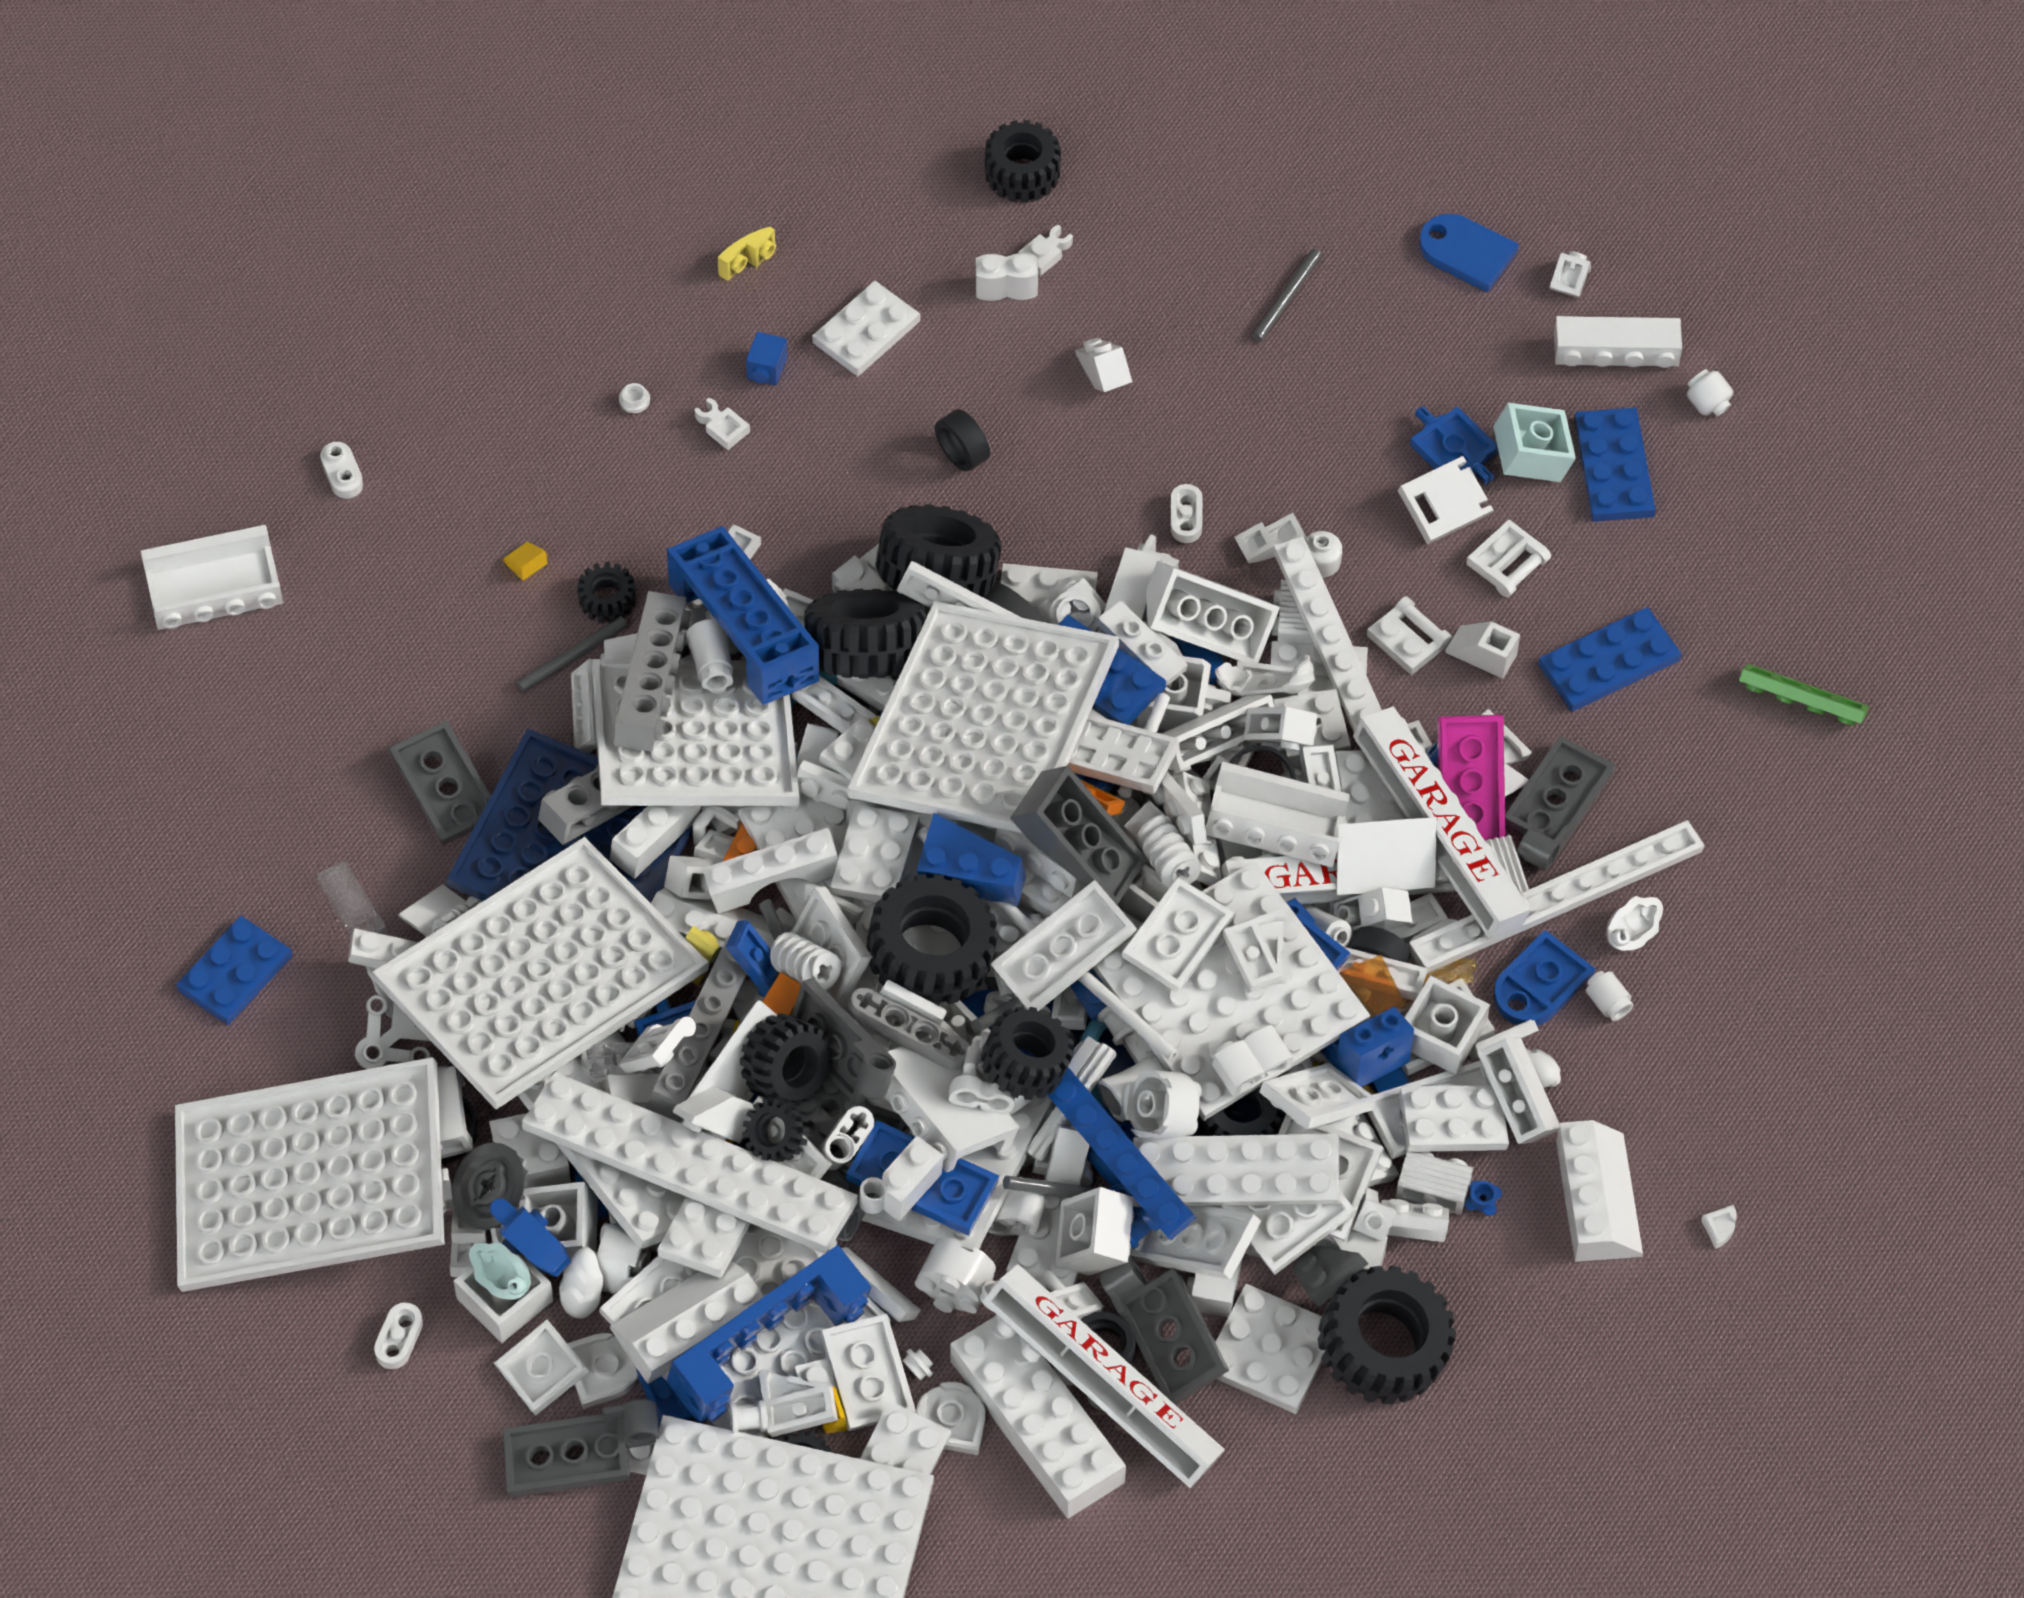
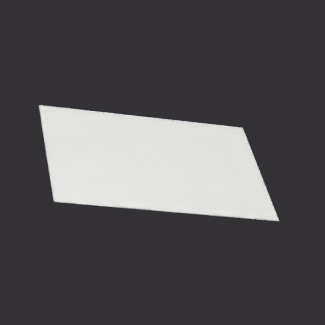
[1337,817,1437,895]

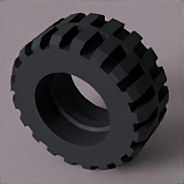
[875,504,1002,598]
[804,588,927,679]
[866,874,998,1006]
[1317,1266,1456,1404]

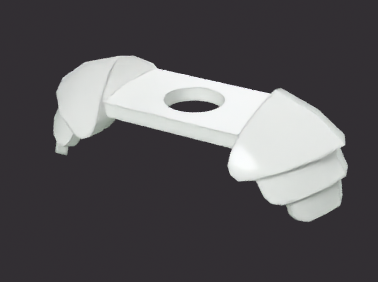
[1215,655,1315,698]

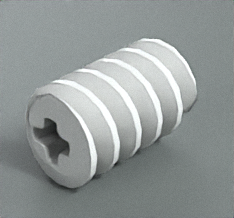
[1137,816,1201,888]
[770,932,842,990]

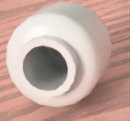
[1687,369,1733,416]
[1305,531,1342,578]

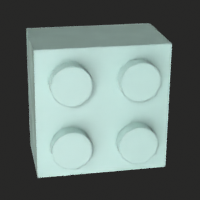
[1493,403,1576,482]

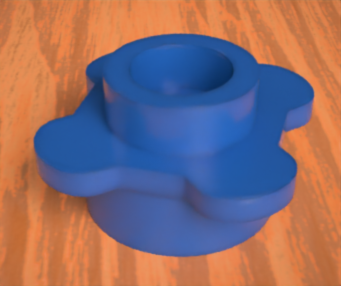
[1464,1181,1502,1216]

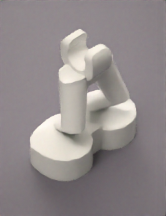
[949,1031,1015,1114]

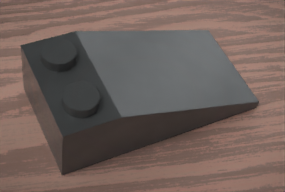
[1010,765,1147,905]

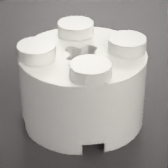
[1123,1070,1202,1139]
[594,1223,658,1294]
[915,1238,996,1314]

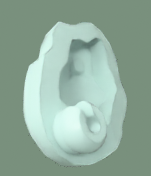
[469,1242,531,1300]

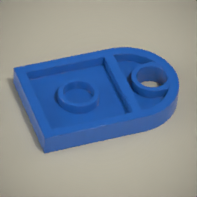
[1420,214,1519,293]
[1494,930,1596,1026]

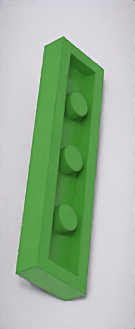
[1739,664,1869,725]

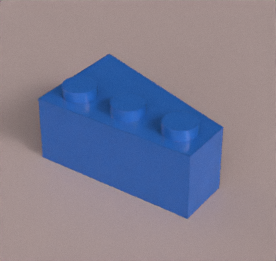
[917,813,1026,906]

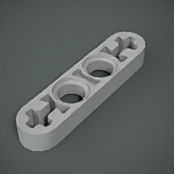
[847,988,969,1070]

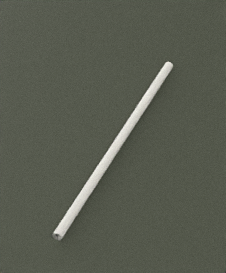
[917,827,1179,1061]

